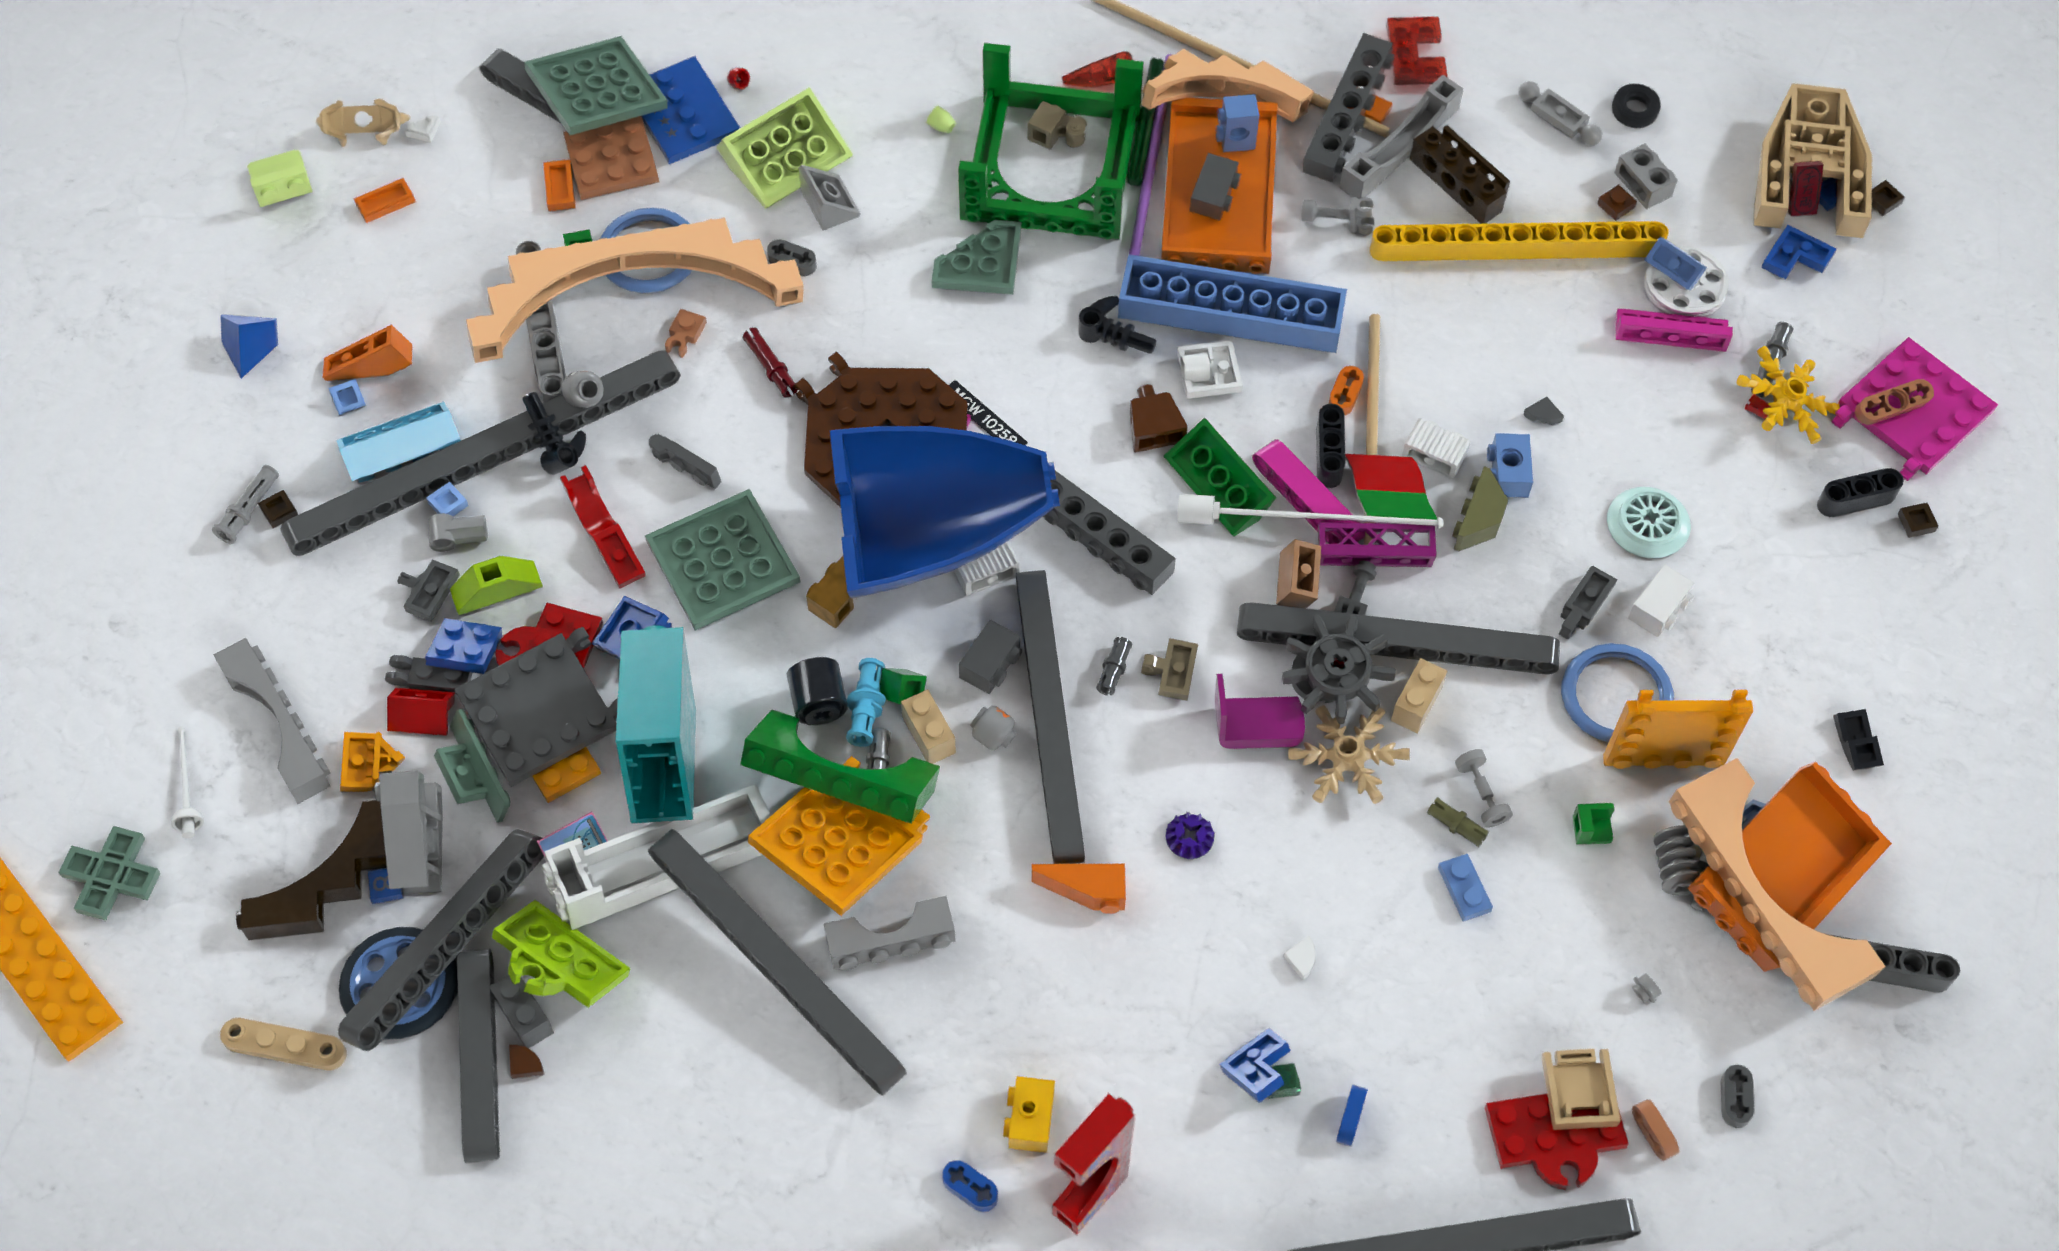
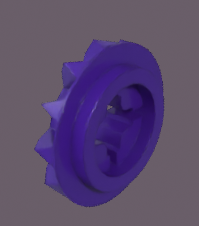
[1165,812,1215,859]

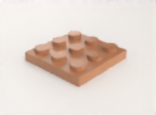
[563,116,659,200]

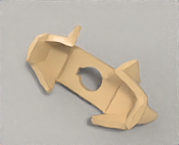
[316,99,410,147]

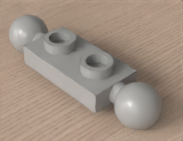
[1519,81,1602,146]

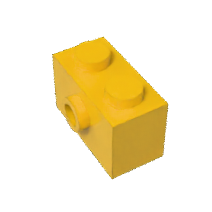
[1003,1076,1055,1153]

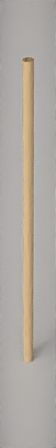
[1092,0,1390,138]

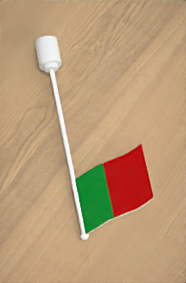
[1178,454,1444,529]

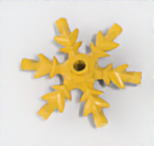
[1737,346,1840,444]

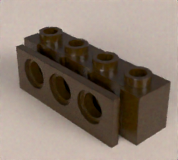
[1409,125,1510,224]

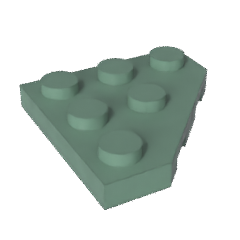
[932,220,1021,294]

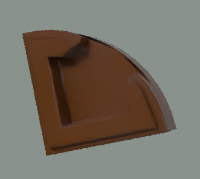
[509,1044,545,1079]

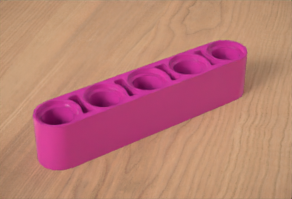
[1252,439,1365,544]

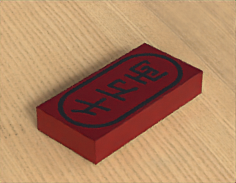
[1788,161,1824,216]

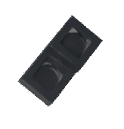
[1833,709,1884,771]

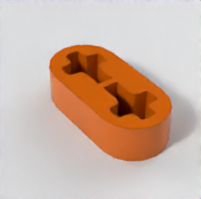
[1329,366,1364,415]

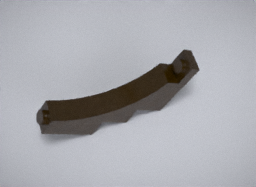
[236,771,392,940]

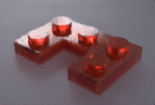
[1386,16,1448,85]

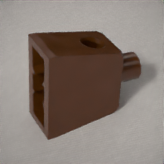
[1130,384,1188,453]

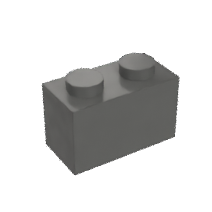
[1190,153,1241,220]
[959,620,1022,694]
[489,975,554,1048]

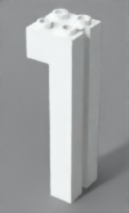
[542,784,771,930]

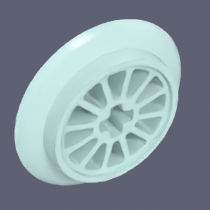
[1607,487,1691,558]

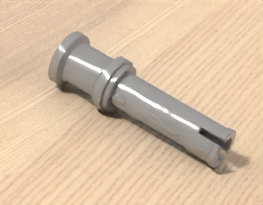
[212,465,279,544]

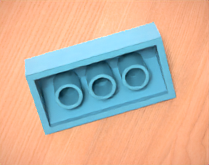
[336,401,461,482]

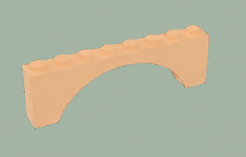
[1669,758,1886,1011]

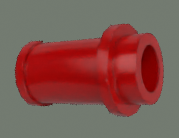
[1745,394,1777,426]

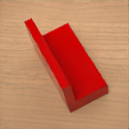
[387,688,455,736]

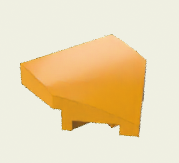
[340,731,405,792]

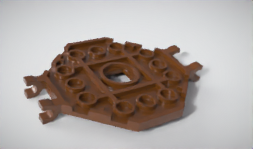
[795,351,968,508]

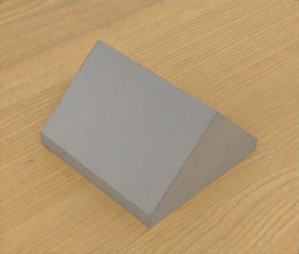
[799,165,861,231]

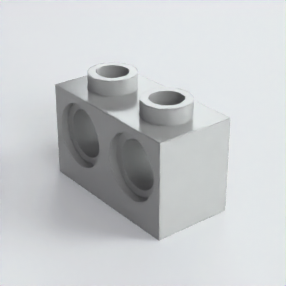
[1614,143,1678,210]

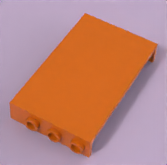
[1687,761,1892,972]

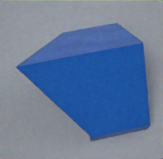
[220,314,278,379]

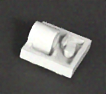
[1177,340,1243,399]

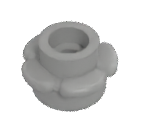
[1632,973,1662,1003]

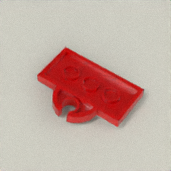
[495,602,603,669]
[1484,1093,1629,1190]

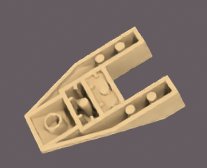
[1754,83,1872,238]

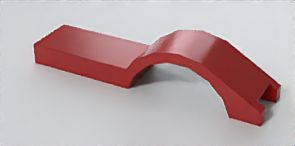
[560,465,646,589]

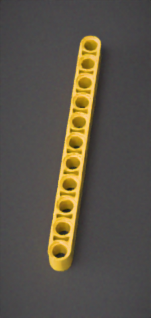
[1369,221,1669,261]

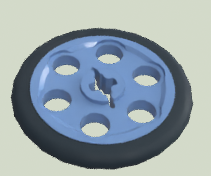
[338,927,458,1039]

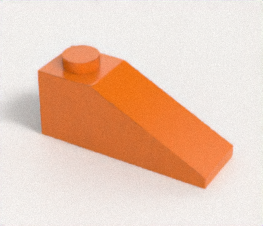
[323,325,413,381]
[1032,864,1126,914]

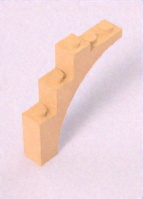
[1141,49,1314,122]

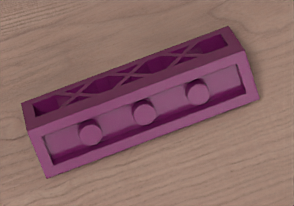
[1318,522,1437,567]

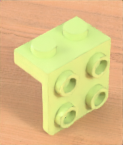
[248,150,313,207]

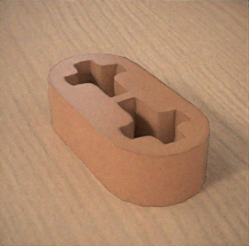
[1632,1099,1679,1161]

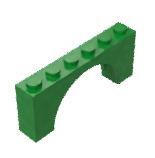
[740,709,940,824]

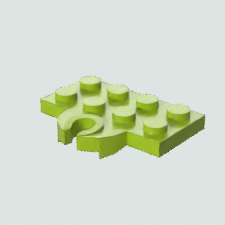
[492,900,631,1008]

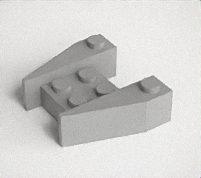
[375,771,443,895]

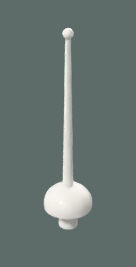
[171,726,204,839]

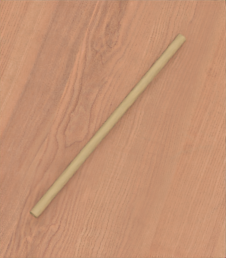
[1364,314,1380,545]

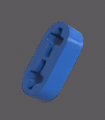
[1336,1084,1368,1147]
[942,1160,998,1212]

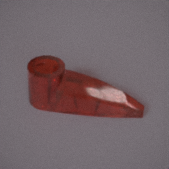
[1061,51,1134,87]

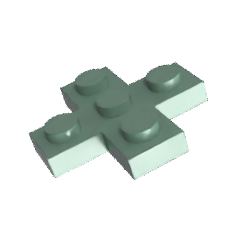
[58,826,161,921]

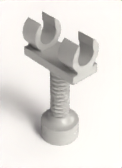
[1301,197,1374,235]

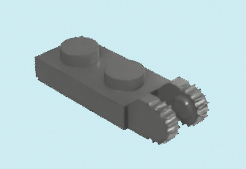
[648,434,721,489]
[385,655,472,694]

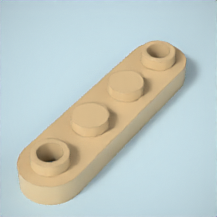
[220,1018,347,1070]

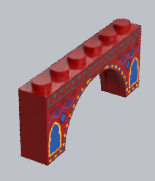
[1052,1093,1135,1235]

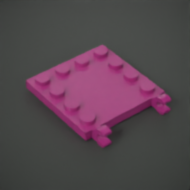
[1831,337,1998,481]

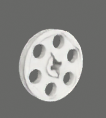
[1644,246,1729,317]

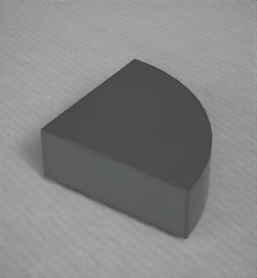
[1523,397,1564,425]

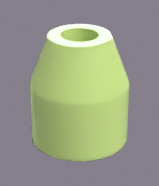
[927,106,956,133]

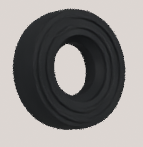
[1612,83,1661,128]

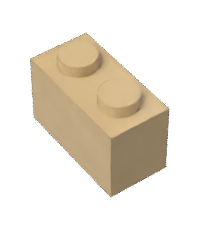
[1391,658,1448,734]
[901,689,956,764]

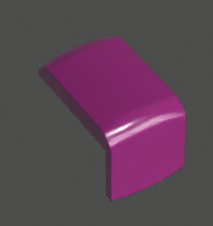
[1215,674,1305,749]

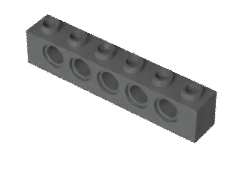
[1303,33,1395,182]
[1043,470,1176,595]

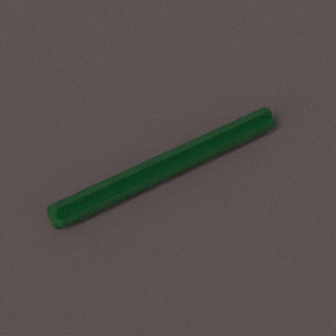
[1127,57,1164,186]

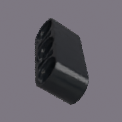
[1316,403,1345,488]
[1817,468,1904,517]

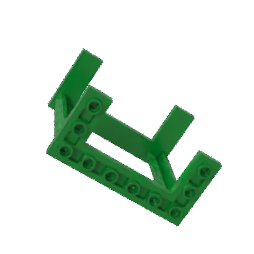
[958,43,1144,240]

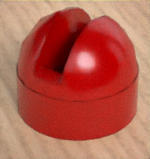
[727,67,750,89]

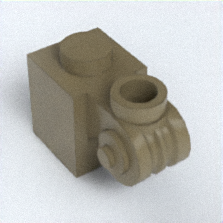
[1027,101,1087,150]

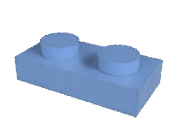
[1644,237,1707,290]
[1438,854,1493,921]

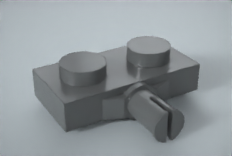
[397,559,460,622]

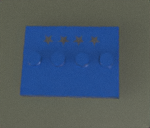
[641,56,740,165]

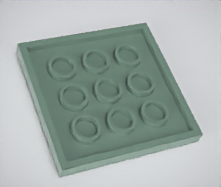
[525,36,668,135]
[645,489,801,631]

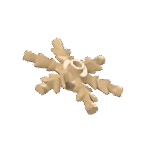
[1288,705,1410,804]

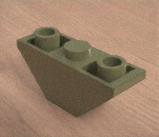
[1452,466,1508,551]

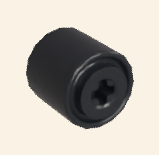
[786,657,848,725]

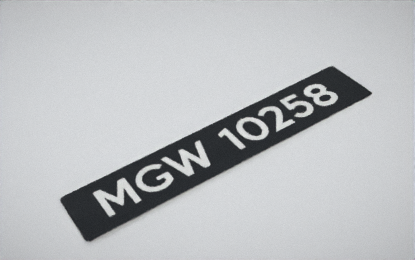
[949,380,1028,445]

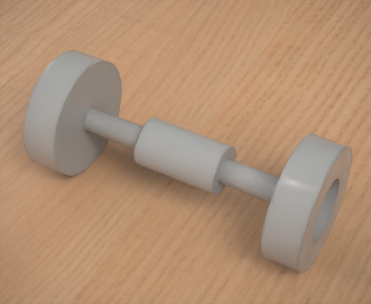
[1455,749,1513,827]

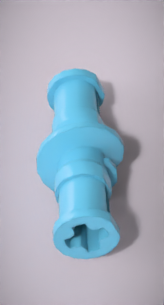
[846,658,886,747]

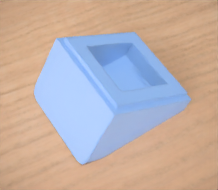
[329,379,366,415]

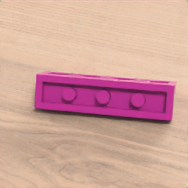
[1615,308,1733,352]

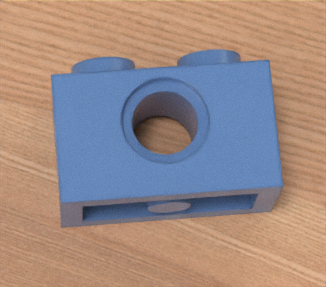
[1216,94,1259,152]
[1487,433,1533,498]

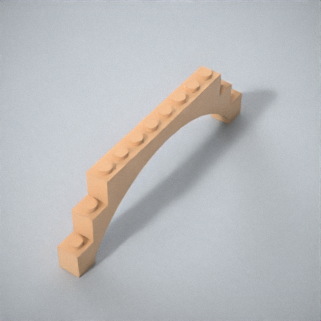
[466,218,804,363]

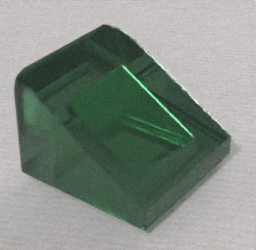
[1268,1063,1301,1099]

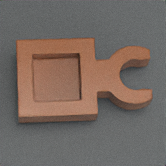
[665,309,707,358]

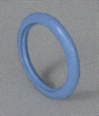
[600,208,692,293]
[1561,643,1674,742]

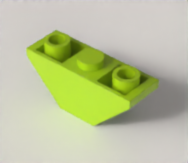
[450,556,543,615]

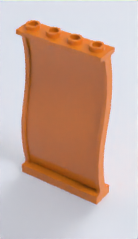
[1161,97,1278,274]

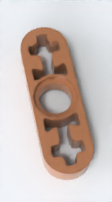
[1855,379,1934,425]

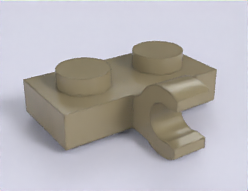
[1141,638,1198,701]

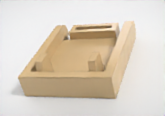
[1542,1049,1621,1130]

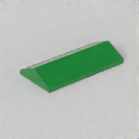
[1163,417,1276,536]

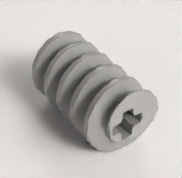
[1653,825,1700,895]

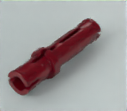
[742,327,798,398]

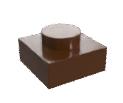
[1597,184,1637,221]

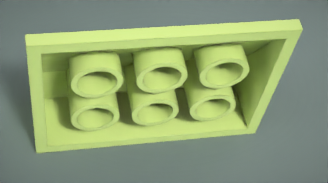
[716,87,853,209]

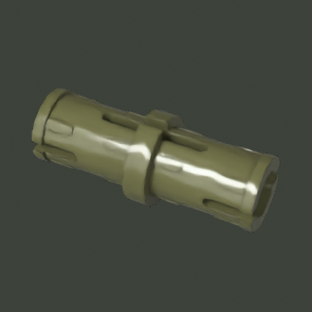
[1427,797,1489,848]

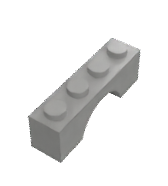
[824,896,955,970]

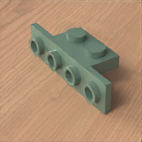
[434,709,510,823]

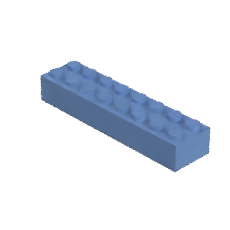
[1118,254,1347,353]

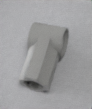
[429,514,488,552]

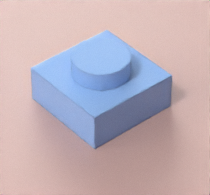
[426,482,468,516]

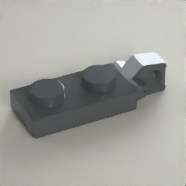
[1558,565,1618,640]

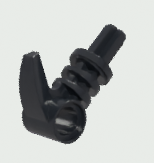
[1078,296,1156,354]
[522,392,586,475]

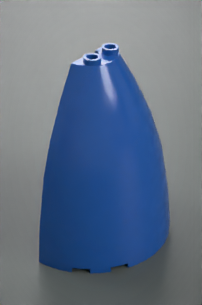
[830,426,1060,598]

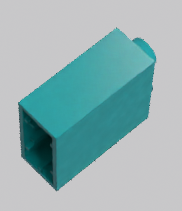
[616,625,696,823]

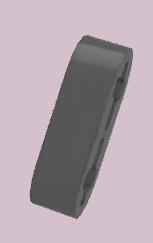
[767,240,817,276]
[1720,1064,1754,1128]

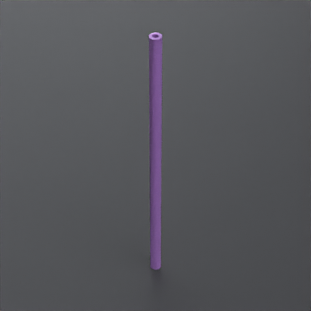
[1129,54,1172,256]

